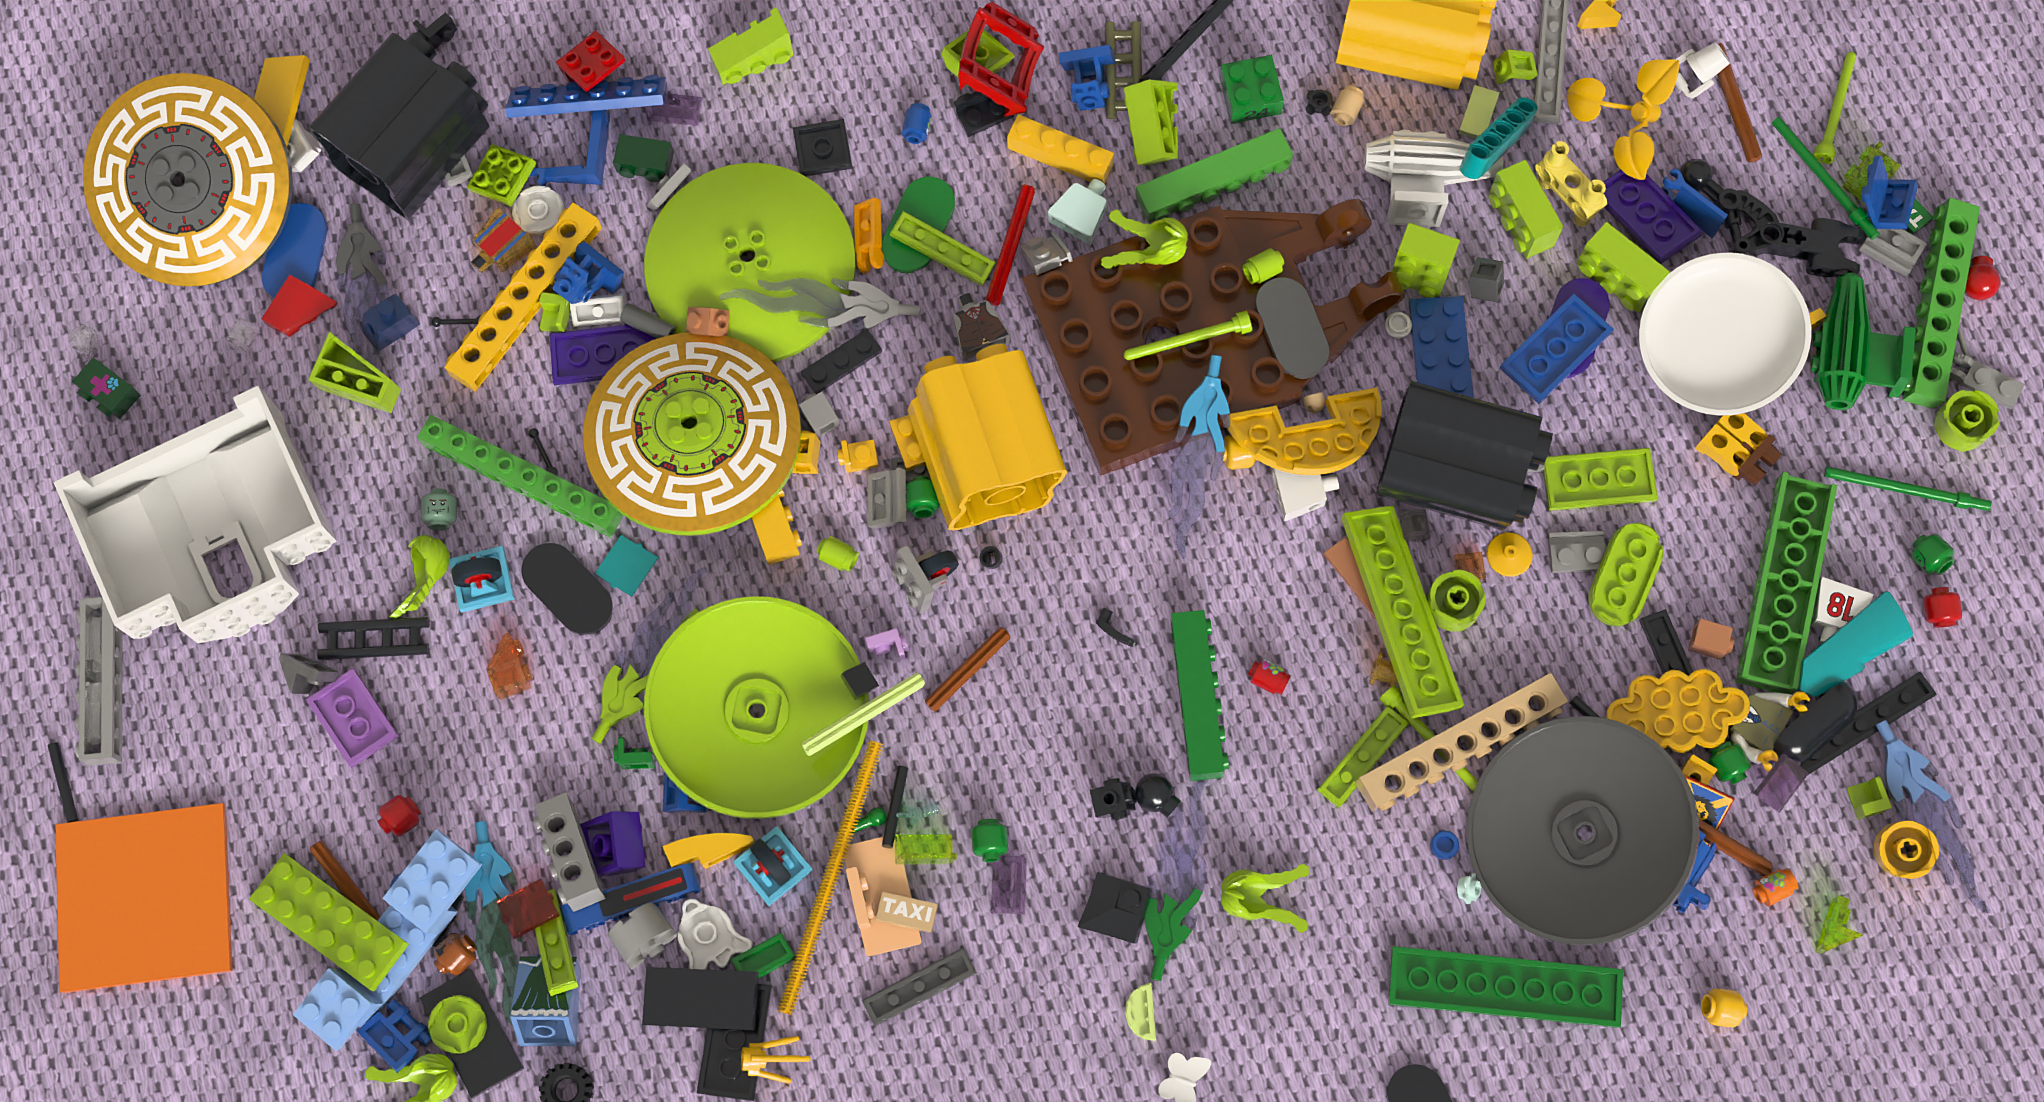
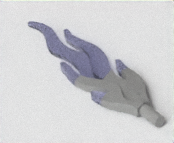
[719,278,920,331]

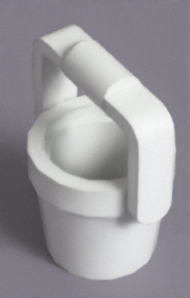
[1675,42,1730,99]

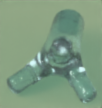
[896,803,939,829]

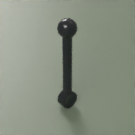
[431,315,481,327]
[528,428,558,476]

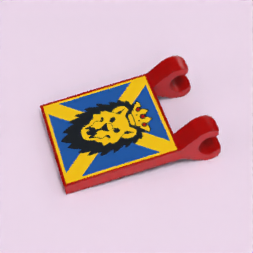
[1684,774,1735,846]

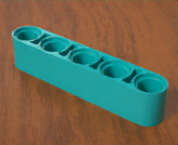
[1459,97,1538,179]

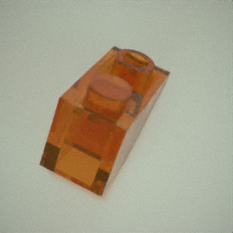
[486,633,533,700]

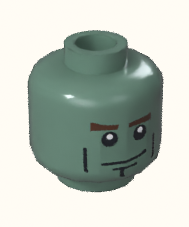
[421,488,457,530]

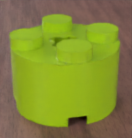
[1934,390,2000,452]
[1427,570,1486,632]

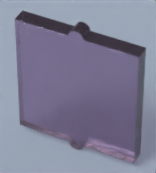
[1753,754,1809,813]

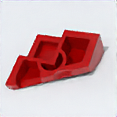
[261,275,338,337]

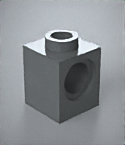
[1470,257,1504,302]

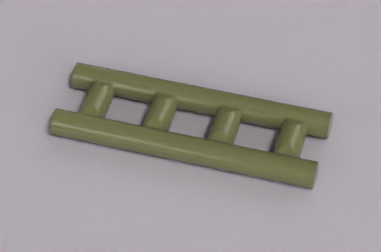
[1105,21,1142,119]

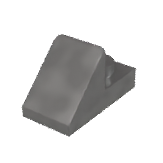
[279,653,338,694]

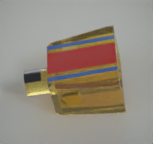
[471,207,537,273]

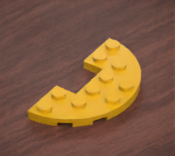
[1224,387,1382,475]

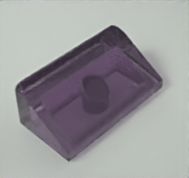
[646,93,703,126]
[991,856,1027,915]

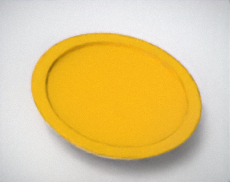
[1486,532,1533,576]

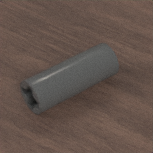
[620,303,676,339]

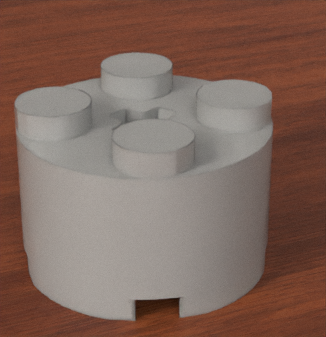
[608,903,677,970]

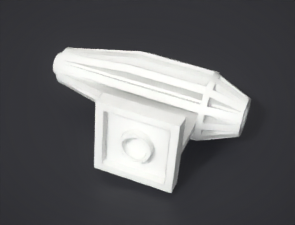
[1363,130,1503,227]

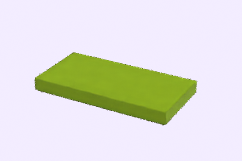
[1543,448,1658,511]

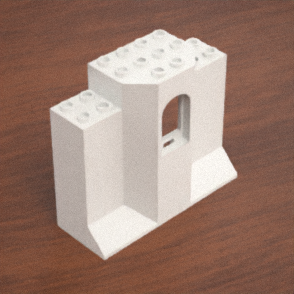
[53,386,337,643]

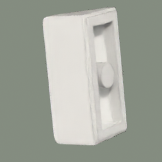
[570,293,625,327]

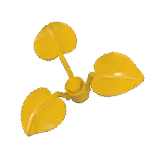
[1566,59,1679,180]

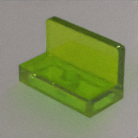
[895,834,957,864]

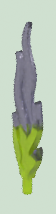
[591,567,708,744]

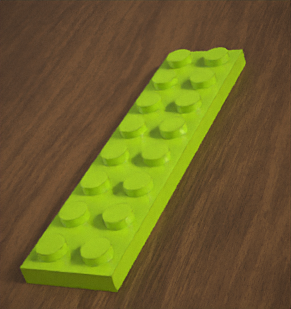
[1341,505,1464,719]

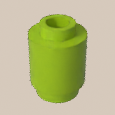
[1242,248,1284,284]
[816,536,859,572]

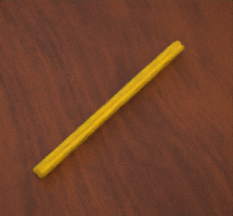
[777,740,884,1016]

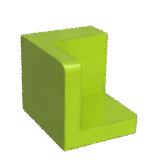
[539,292,571,333]
[1846,776,1892,820]

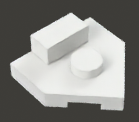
[287,119,321,172]

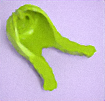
[1101,209,1188,269]
[389,535,450,619]
[1221,864,1310,933]
[365,1053,457,1102]

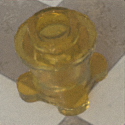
[1369,652,1399,687]

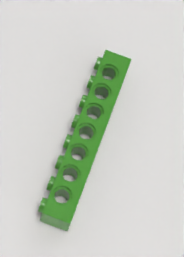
[1903,198,1980,409]
[417,414,624,538]

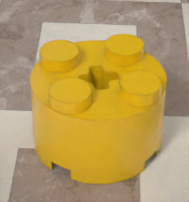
[1873,821,1939,879]

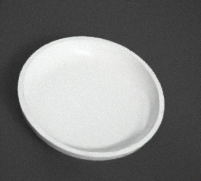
[1639,253,1811,415]

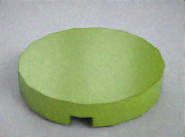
[428,995,487,1054]

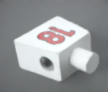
[1810,577,1874,644]

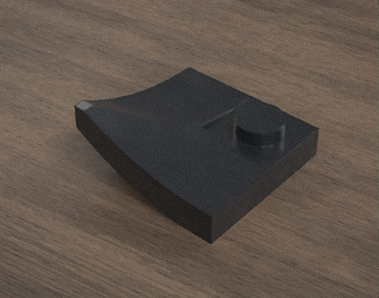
[1078,872,1153,944]

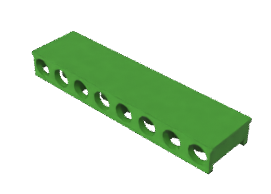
[1736,471,1838,695]

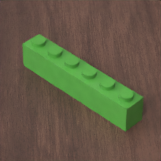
[1135,128,1293,223]

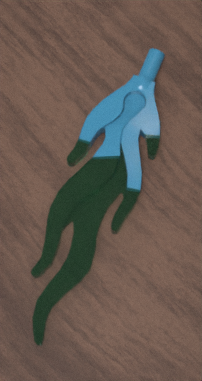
[465,821,524,1028]

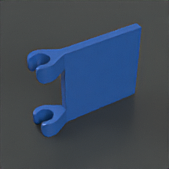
[1661,168,1728,239]

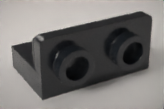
[954,91,1014,137]

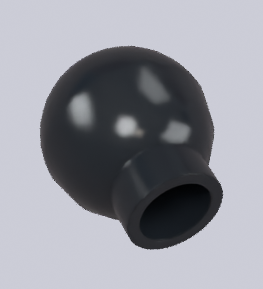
[1135,773,1181,818]

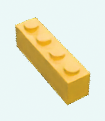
[1007,114,1114,184]
[752,489,802,566]

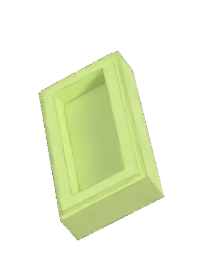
[1458,85,1500,139]

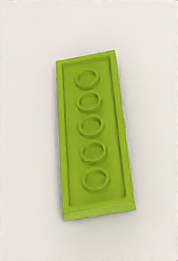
[249,853,409,992]

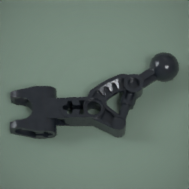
[1679,159,1864,278]

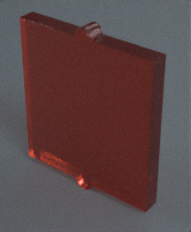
[496,879,559,939]

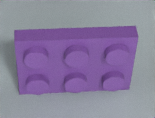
[306,668,399,768]

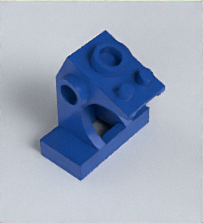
[1059,45,1116,111]
[552,241,624,304]

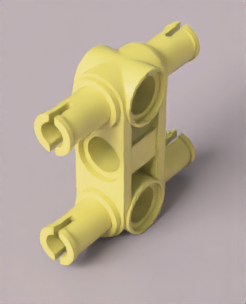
[1535,141,1607,227]

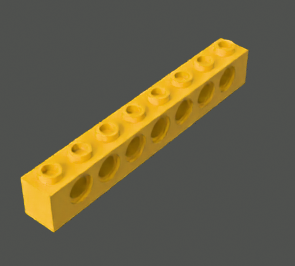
[444,203,602,392]

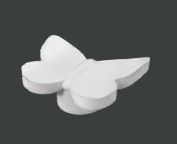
[1158,1053,1211,1102]

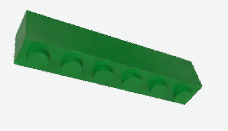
[1170,610,1229,781]

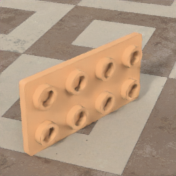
[844,834,922,957]

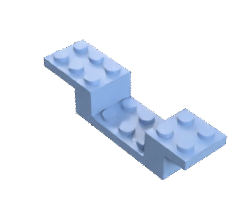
[293,829,483,1051]

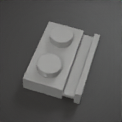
[1859,229,1927,277]
[1020,232,1073,275]
[867,467,907,529]
[1548,531,1606,573]

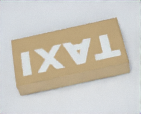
[876,892,938,933]

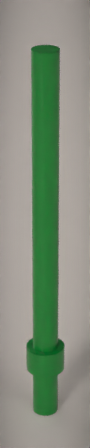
[1772,117,1880,240]
[1824,466,1992,511]

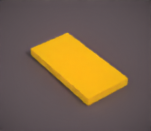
[254,55,310,147]

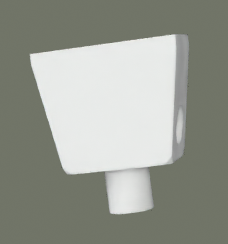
[1272,468,1339,521]

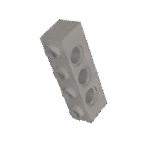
[533,792,606,912]

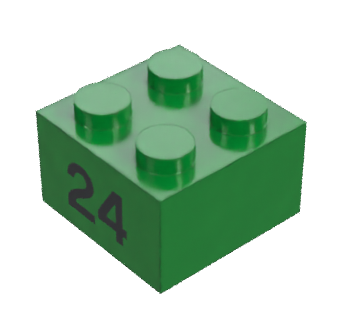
[1219,55,1284,124]

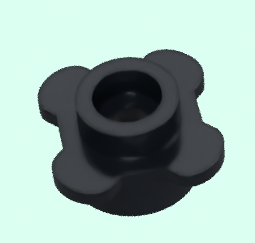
[1306,90,1332,116]

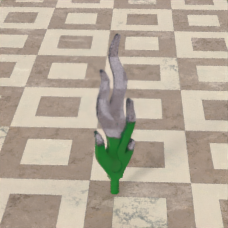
[1145,780,1208,981]

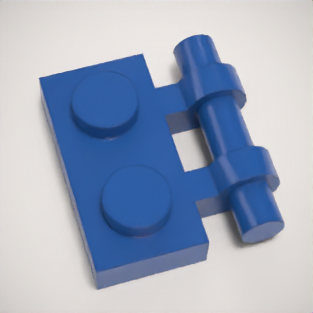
[357,999,433,1073]

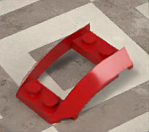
[958,2,1044,117]

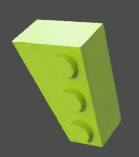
[708,7,794,85]
[1124,80,1178,166]
[308,332,401,413]

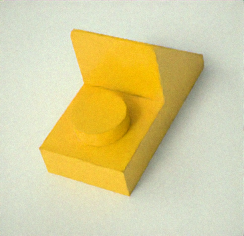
[1577,0,1621,29]

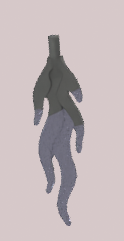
[336,203,389,367]

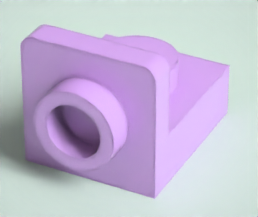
[865,628,909,661]

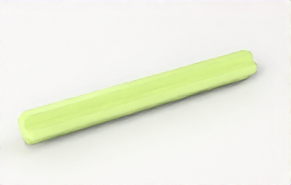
[802,673,925,756]

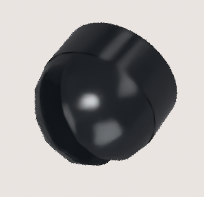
[979,546,1003,569]

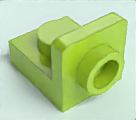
[1493,49,1538,84]

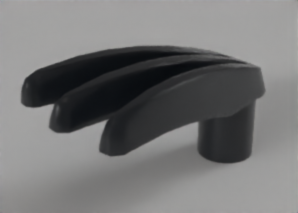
[1096,608,1137,647]

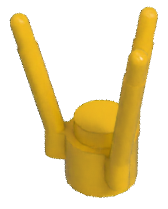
[741,1036,811,1083]

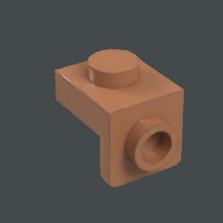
[686,307,729,336]

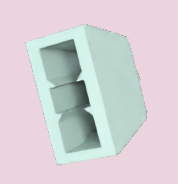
[1048,179,1107,246]

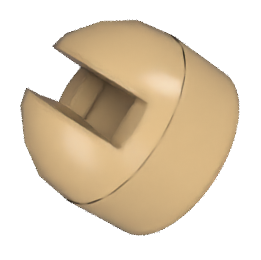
[1302,392,1325,414]

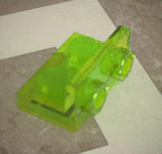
[1842,141,1901,204]

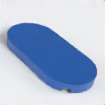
[262,203,328,299]

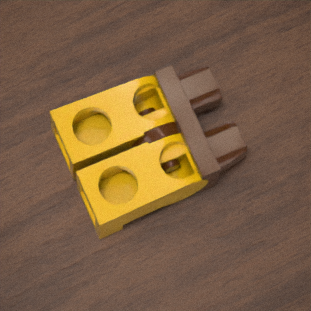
[1695,413,1783,486]

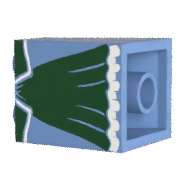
[510,955,581,1046]

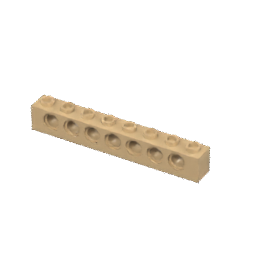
[1355,673,1568,812]

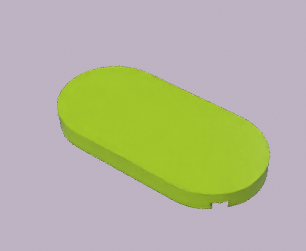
[1588,523,1664,627]

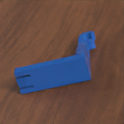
[524,110,610,186]

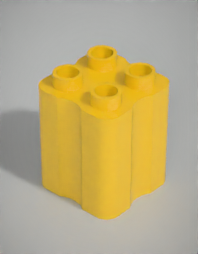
[1336,0,1497,90]
[907,344,1067,531]

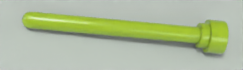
[1813,52,1856,164]
[1123,311,1252,360]
[1379,684,1478,792]

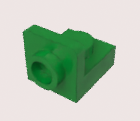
[613,737,656,770]

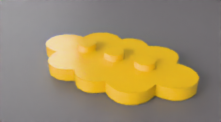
[1606,669,1750,753]

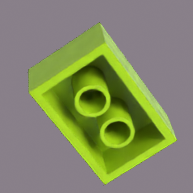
[1488,160,1563,259]
[1576,222,1670,313]
[1392,223,1460,298]

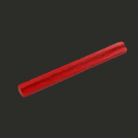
[986,184,1035,306]

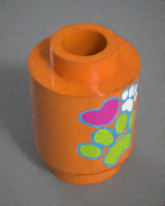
[1752,868,1798,907]

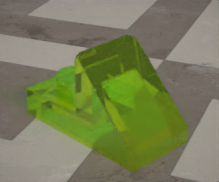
[1815,895,1863,954]

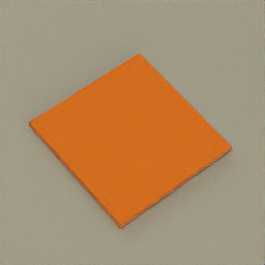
[55,803,233,993]

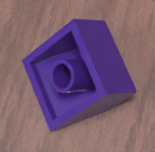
[580,811,646,878]

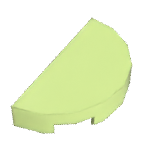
[1125,983,1156,1041]

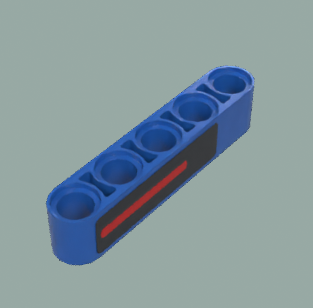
[560,863,701,935]

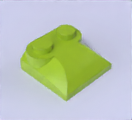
[941,29,1015,87]

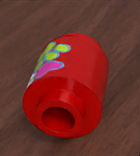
[1248,658,1291,695]

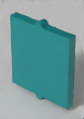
[594,535,658,597]

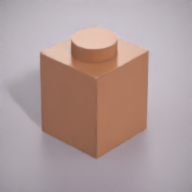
[1688,618,1735,660]

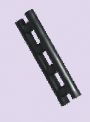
[317,617,430,660]

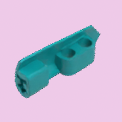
[1798,591,1913,697]

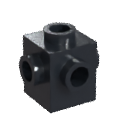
[1090,778,1137,821]

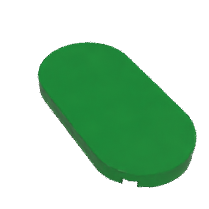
[881,177,955,274]

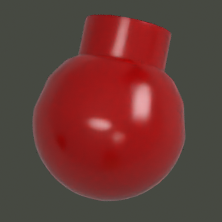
[1965,256,2001,300]

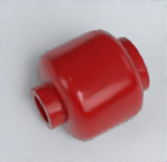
[1923,587,1962,628]
[377,795,421,837]

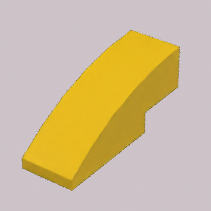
[662,833,755,869]

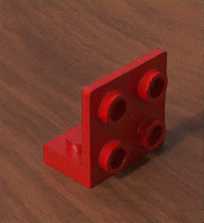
[556,30,626,92]

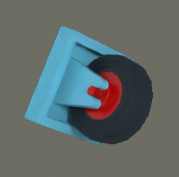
[450,546,515,613]
[733,826,813,906]

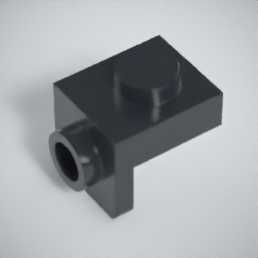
[413,12,457,49]

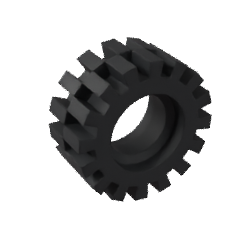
[539,1063,594,1102]

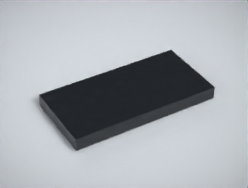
[642,967,759,1030]
[420,969,524,1099]
[697,984,772,1101]

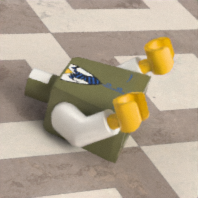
[1728,692,1810,772]

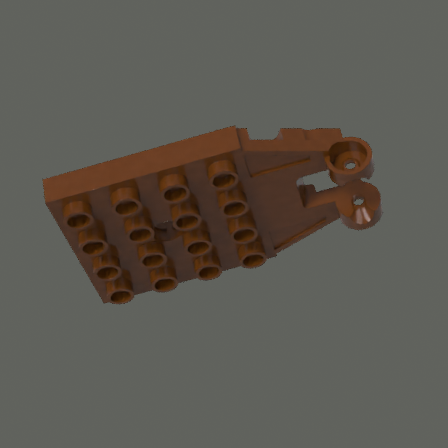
[1022,199,1405,476]

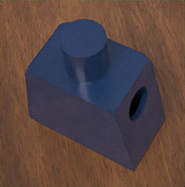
[362,294,420,352]

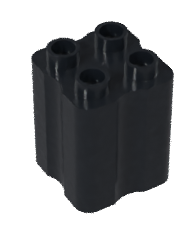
[308,33,490,220]
[1375,381,1553,531]

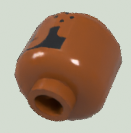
[434,933,477,975]

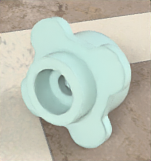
[1457,873,1481,904]

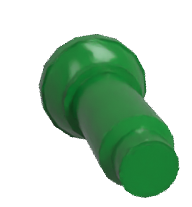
[852,807,887,833]

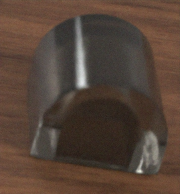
[1400,509,1431,543]

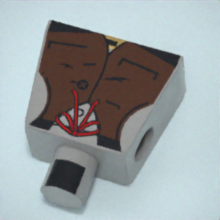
[953,293,1010,361]

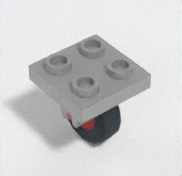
[892,545,959,615]

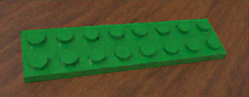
[1388,946,1623,1028]

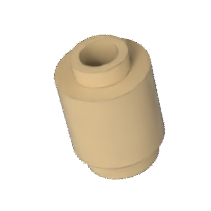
[1330,85,1364,126]

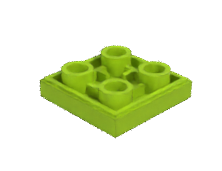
[467,144,537,207]

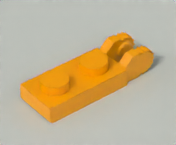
[854,197,884,274]

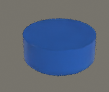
[1430,831,1459,860]

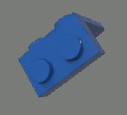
[1861,156,1918,229]

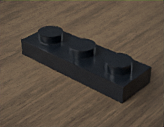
[801,329,882,395]

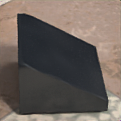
[841,662,879,700]

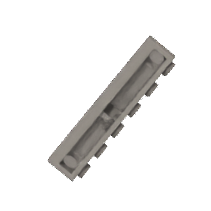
[75,597,123,766]

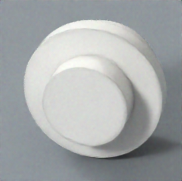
[1385,312,1412,339]

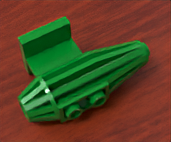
[1810,273,1916,410]

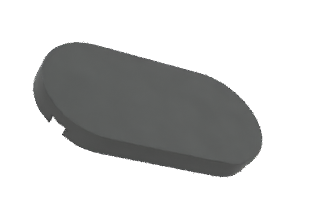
[1255,277,1329,379]

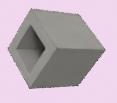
[799,392,840,438]

